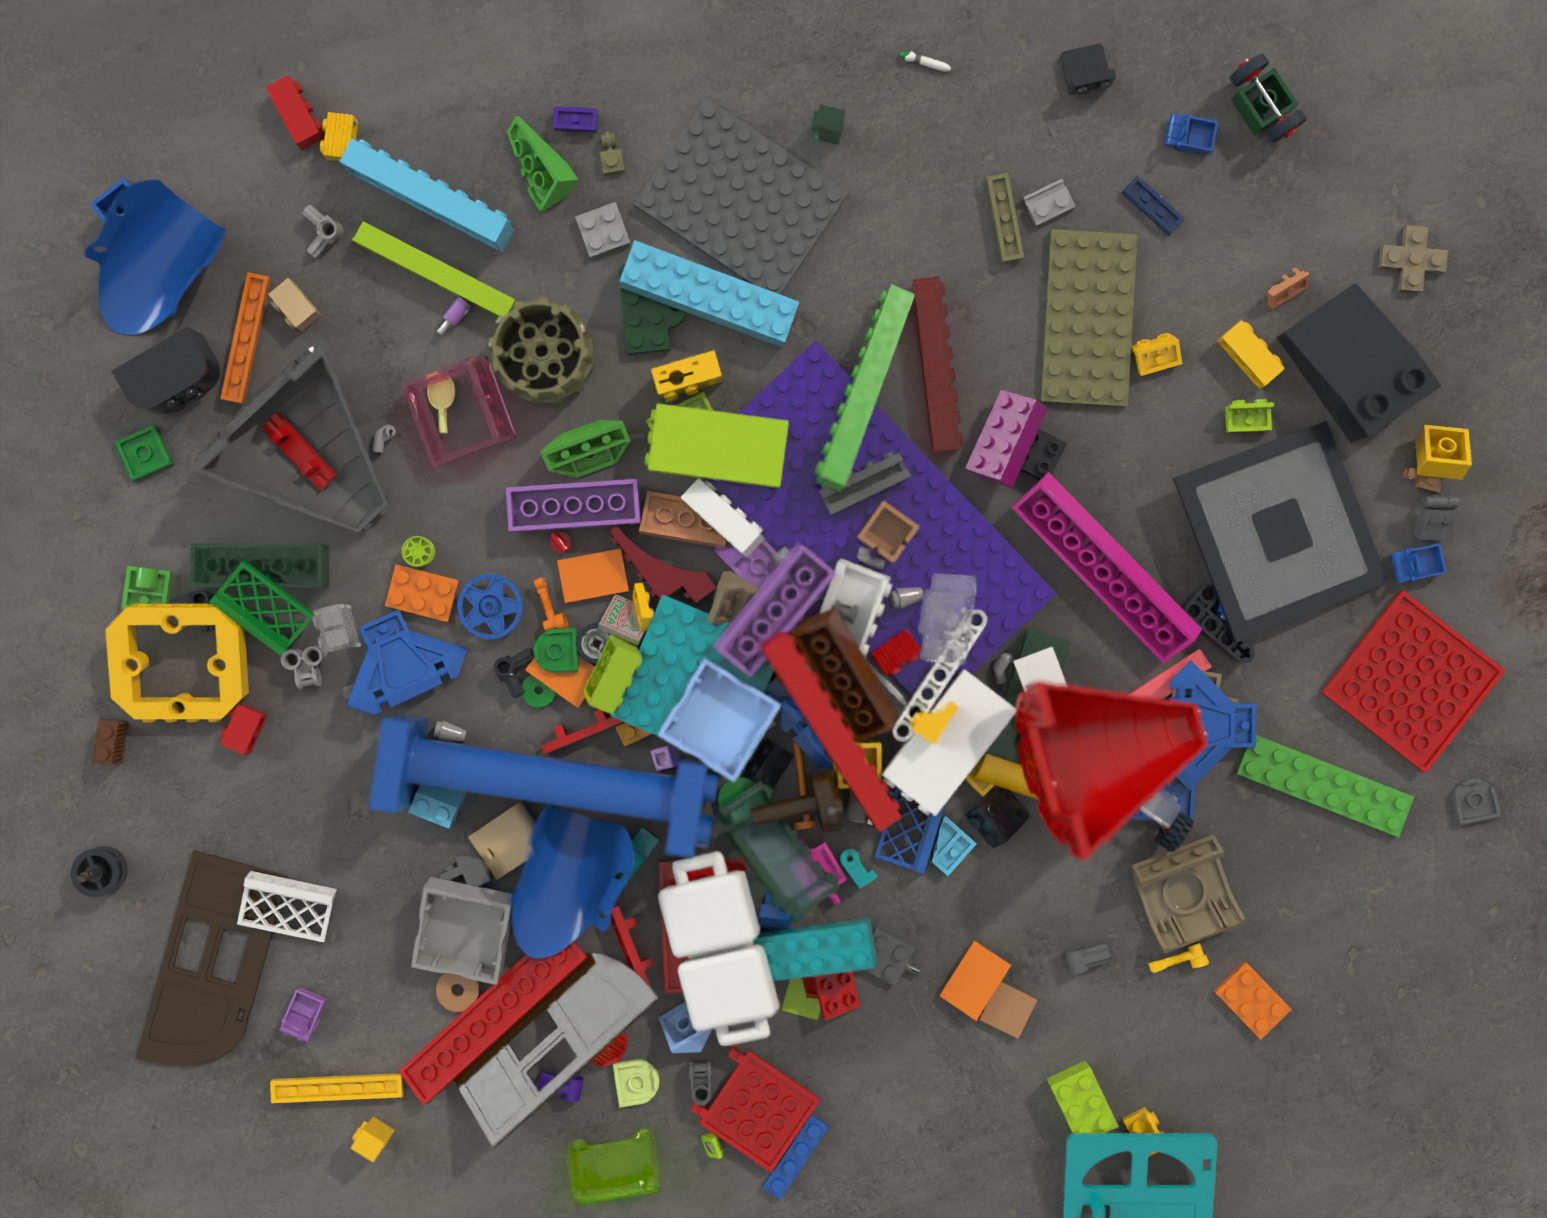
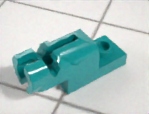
[613,827,660,894]

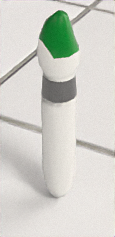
[900,51,951,72]

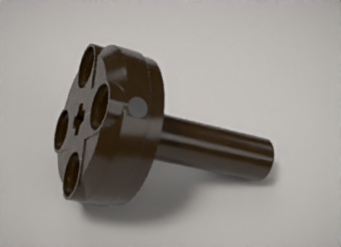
[750,767,844,832]

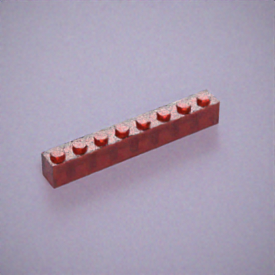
[912,276,963,454]

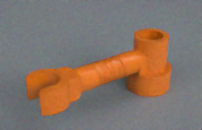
[534,577,569,632]

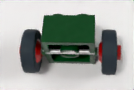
[1229,53,1306,143]

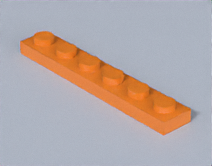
[220,272,271,404]

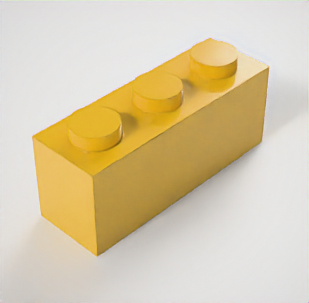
[1217,320,1285,389]

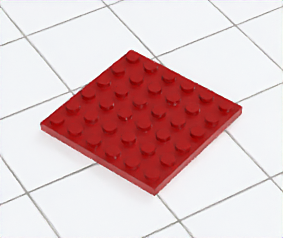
[1320,590,1506,773]

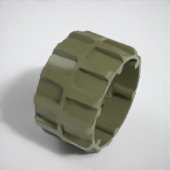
[488,297,595,405]

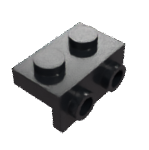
[744,738,794,792]

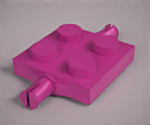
[788,838,848,906]

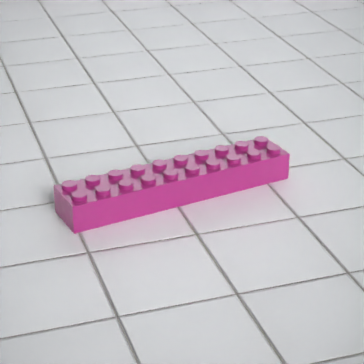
[1012,472,1202,664]

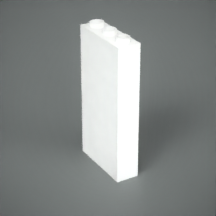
[882,669,1015,816]

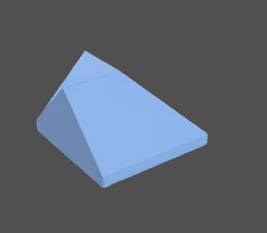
[658,1001,712,1053]

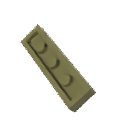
[986,173,1024,263]

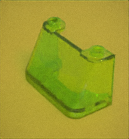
[566,1129,663,1205]

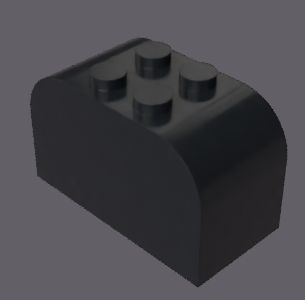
[111,327,221,414]

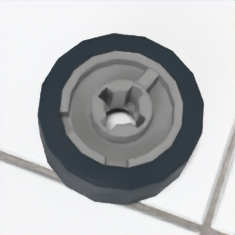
[576,623,611,664]

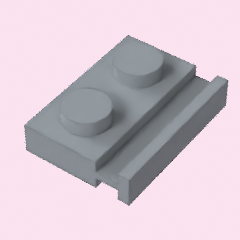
[1022,179,1076,227]

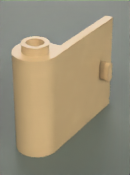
[468,801,536,880]

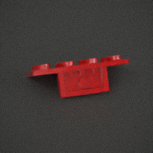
[802,971,860,1020]

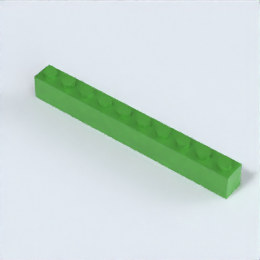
[815,284,915,492]

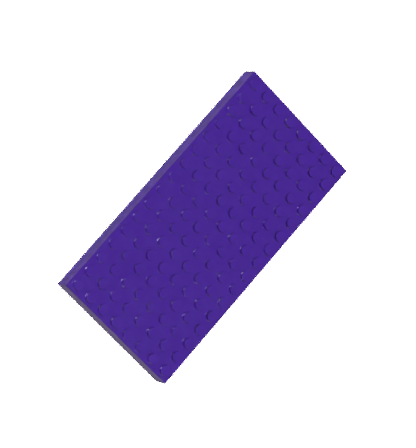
[705,341,1057,712]

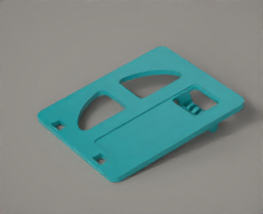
[1063,1133,1218,1218]

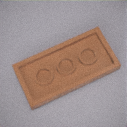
[639,491,732,549]

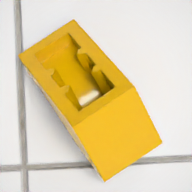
[910,701,959,745]

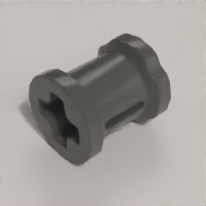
[834,600,858,624]

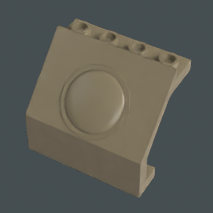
[1132,834,1246,954]

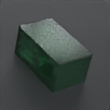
[811,104,846,145]

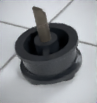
[71,846,127,897]

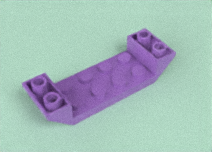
[714,540,823,632]

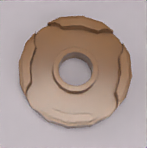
[436,973,480,1012]

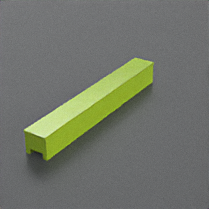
[352,221,516,317]

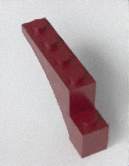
[610,526,717,603]

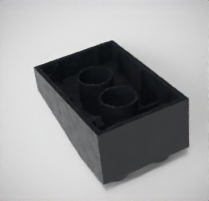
[1277,283,1441,443]

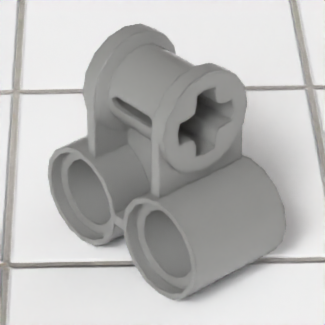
[281,645,327,690]

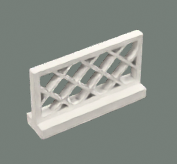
[237,871,337,942]

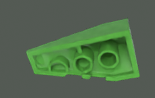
[507,116,578,212]

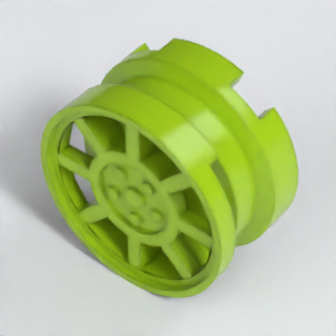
[402,536,436,567]

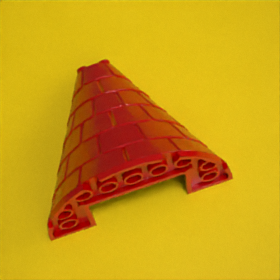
[1015,681,1208,860]

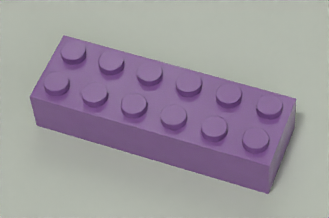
[506,479,642,533]
[712,543,836,677]

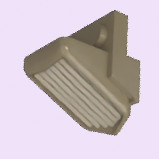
[707,571,759,624]

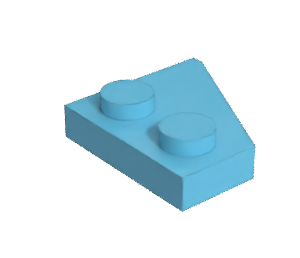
[931,815,976,876]

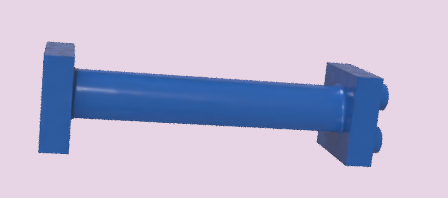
[369,714,720,857]

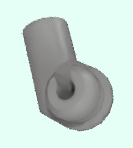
[857,546,885,570]
[992,653,1014,684]

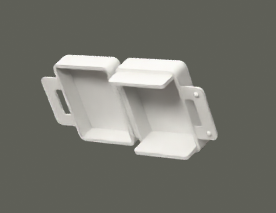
[658,852,779,1046]

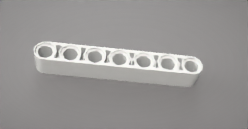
[892,610,987,741]

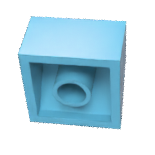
[408,784,468,829]

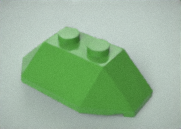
[541,420,630,478]

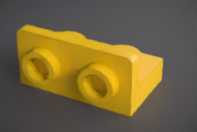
[1131,333,1183,376]
[1122,1107,1164,1157]

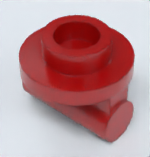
[549,531,572,554]

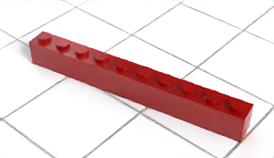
[759,631,901,832]

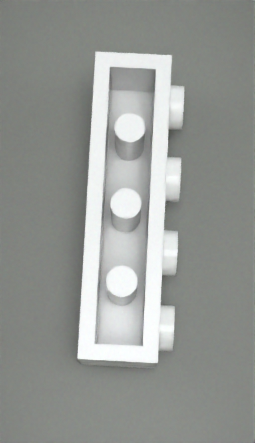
[681,478,765,558]

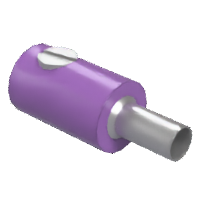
[437,296,472,336]

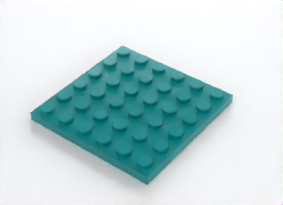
[611,595,774,738]

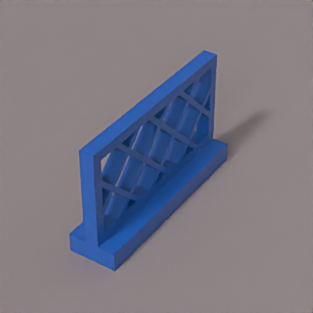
[875,786,946,874]

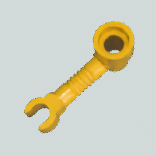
[1148,942,1209,973]

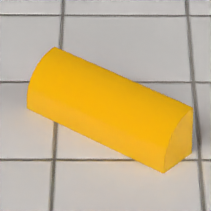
[973,753,1038,800]

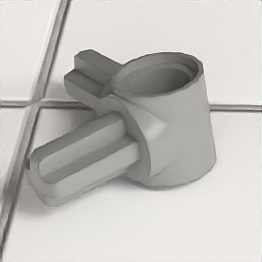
[303,205,343,258]

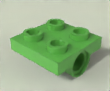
[121,566,173,609]

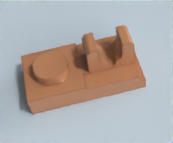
[1268,268,1310,309]

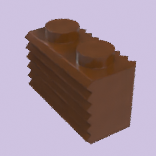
[92,718,129,766]

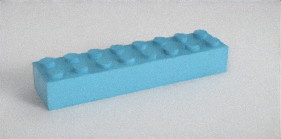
[339,138,514,253]
[619,240,799,348]

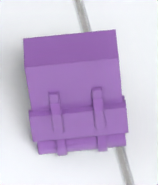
[279,987,327,1043]

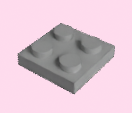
[575,202,631,259]

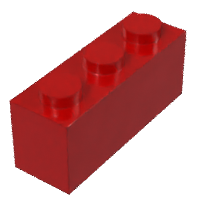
[266,75,325,150]

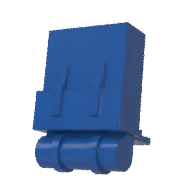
[1165,113,1218,155]
[1391,543,1447,583]
[758,892,792,931]

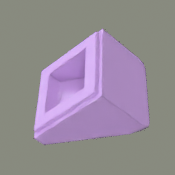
[650,744,681,771]

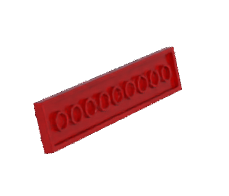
[399,940,589,1106]

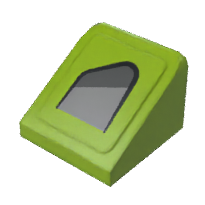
[701,1132,723,1159]

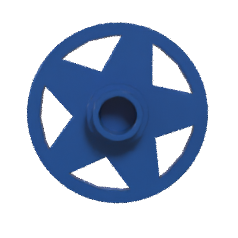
[457,574,523,639]

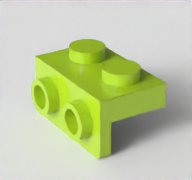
[1225,399,1274,433]

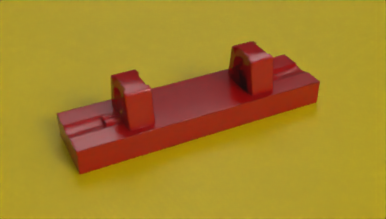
[262,412,337,491]
[541,709,624,754]
[610,905,654,986]

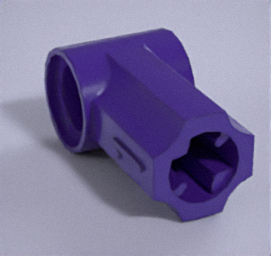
[538,1071,584,1102]

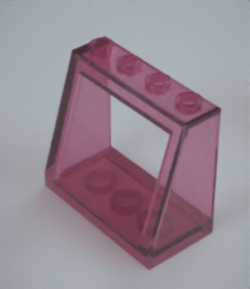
[401,356,517,467]

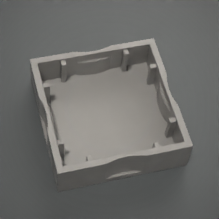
[411,877,512,985]

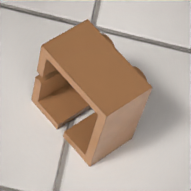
[856,501,920,564]

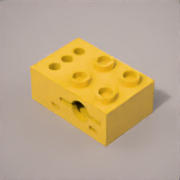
[651,351,723,402]

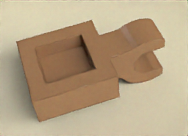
[1402,468,1443,493]

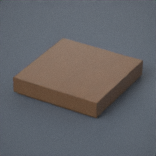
[979,981,1037,1039]

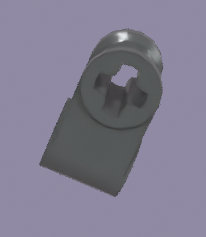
[689,1060,712,1105]

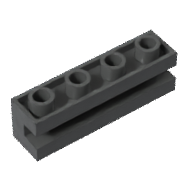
[819,451,911,516]

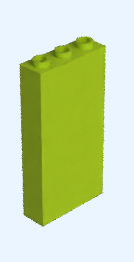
[645,404,789,489]

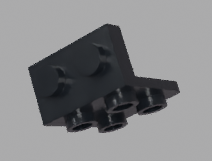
[1060,44,1116,95]
[965,787,1030,848]

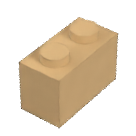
[268,278,321,331]

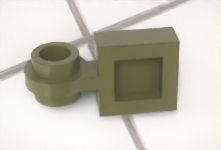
[600,131,625,175]

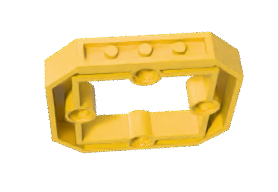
[105,604,249,722]

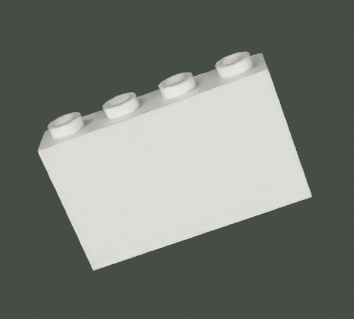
[820,559,892,658]

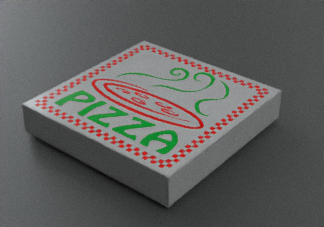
[598,594,655,646]

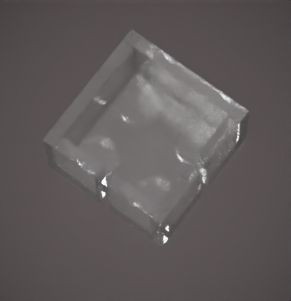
[313,604,361,653]

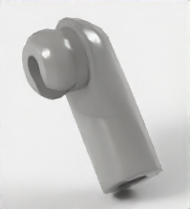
[372,425,396,453]

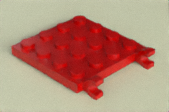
[690,1045,820,1172]

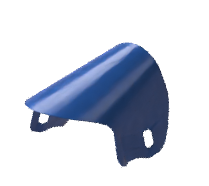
[84,179,226,335]
[508,804,634,959]

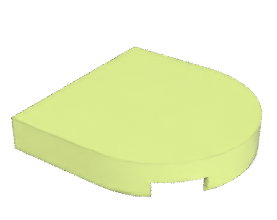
[613,1059,660,1108]

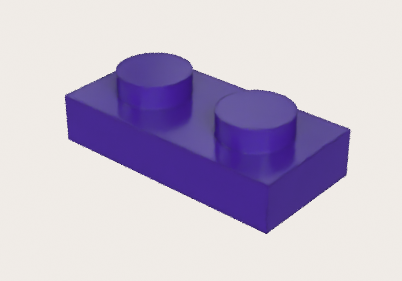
[553,106,598,133]

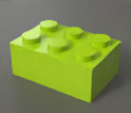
[583,634,642,714]
[1047,1061,1119,1134]

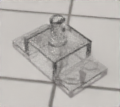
[918,573,978,664]

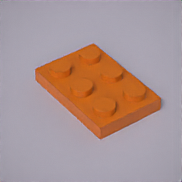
[385,564,460,622]
[1213,961,1292,1040]

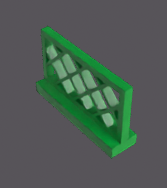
[209,560,316,656]

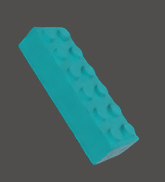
[753,918,878,981]

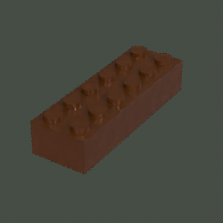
[791,608,899,742]

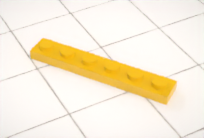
[270,1073,404,1103]

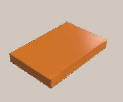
[557,548,629,603]
[525,655,595,708]
[940,940,1011,1021]

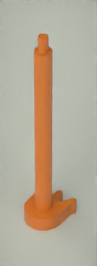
[793,735,817,830]

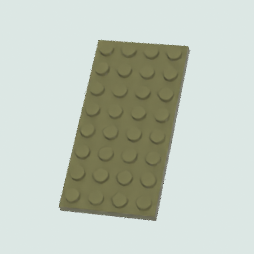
[1040,229,1138,407]

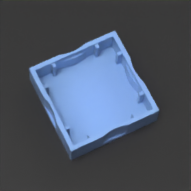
[658,658,782,782]

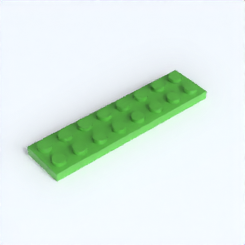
[1235,735,1414,837]

